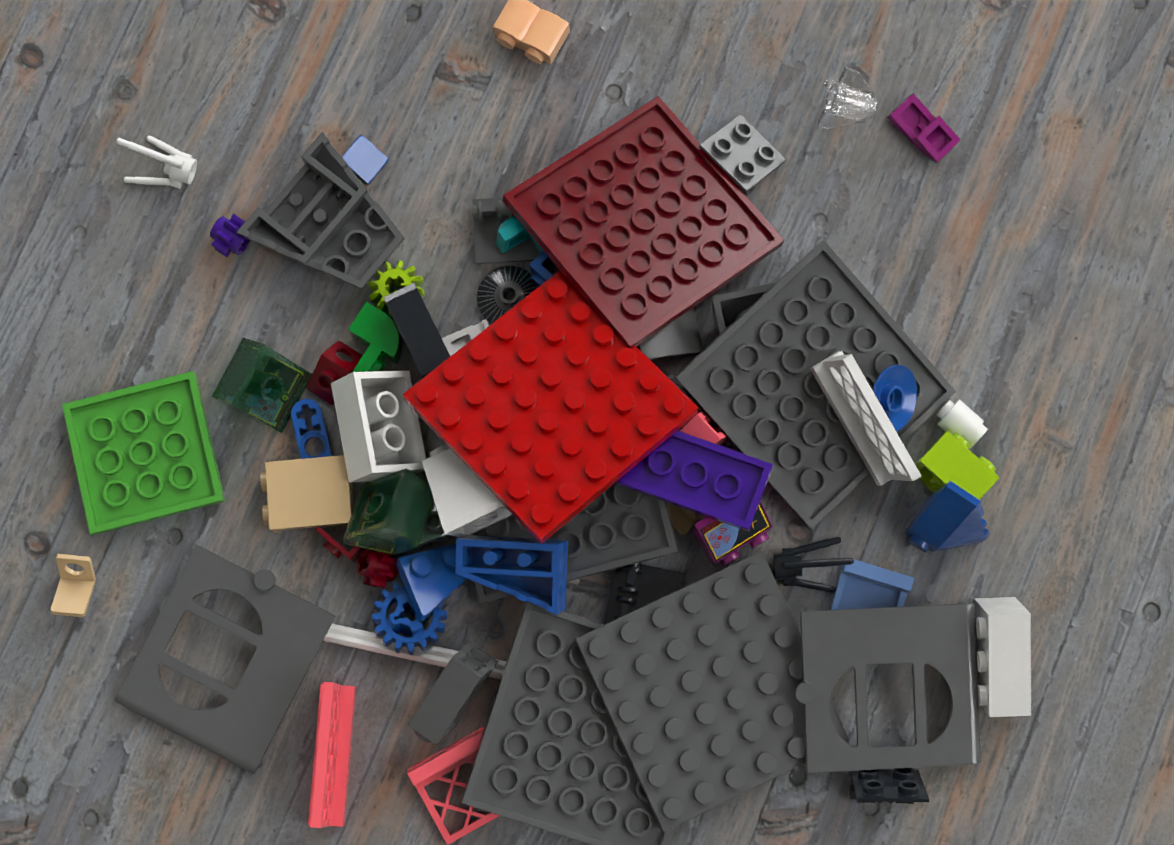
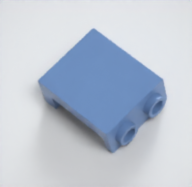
[830,559,914,610]

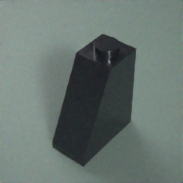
[383,283,450,378]

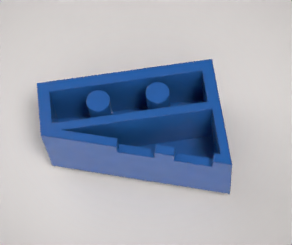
[455,535,568,615]

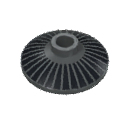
[477,265,538,325]

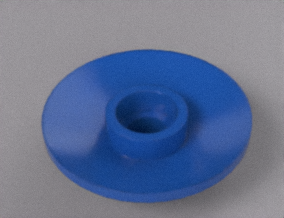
[873,364,917,432]

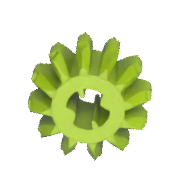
[368,260,425,318]

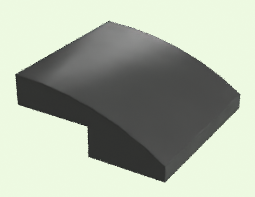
[637,308,703,361]

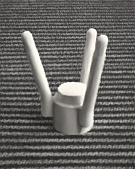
[116,135,197,189]

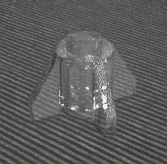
[817,67,877,129]

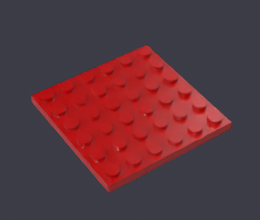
[403,271,699,544]

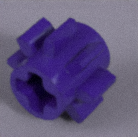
[210,214,251,257]

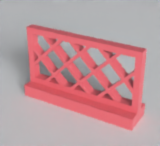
[308,682,356,828]
[407,726,500,845]

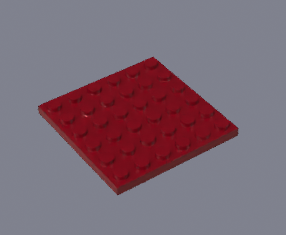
[502,96,784,348]

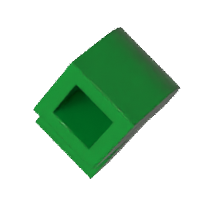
[348,302,402,372]

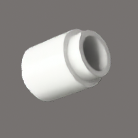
[936,399,988,449]

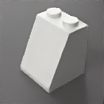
[422,445,513,538]

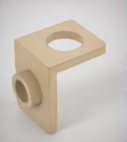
[51,554,96,617]

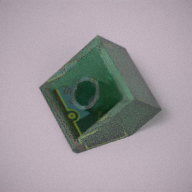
[211,338,312,433]
[342,468,433,555]

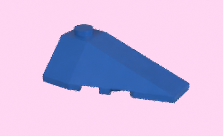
[905,481,990,552]

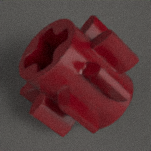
[356,549,398,588]

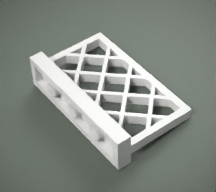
[810,351,921,486]

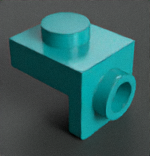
[495,217,543,254]

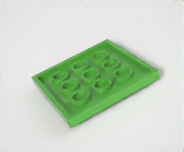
[62,371,226,536]

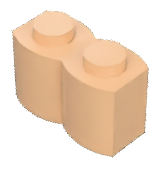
[493,0,570,64]

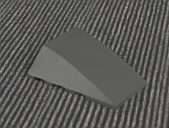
[236,132,405,290]

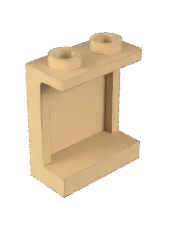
[260,455,355,533]

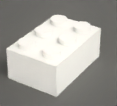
[331,370,426,483]

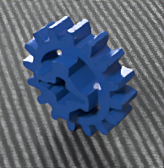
[372,582,447,655]

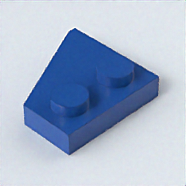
[396,544,468,622]

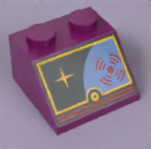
[691,501,773,567]

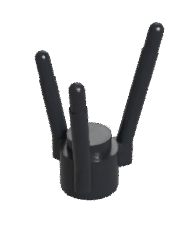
[774,537,854,593]

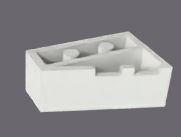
[974,597,1031,717]

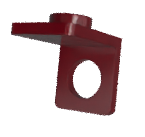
[307,341,363,405]
[316,526,371,563]

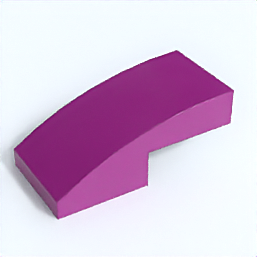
[887,93,961,163]

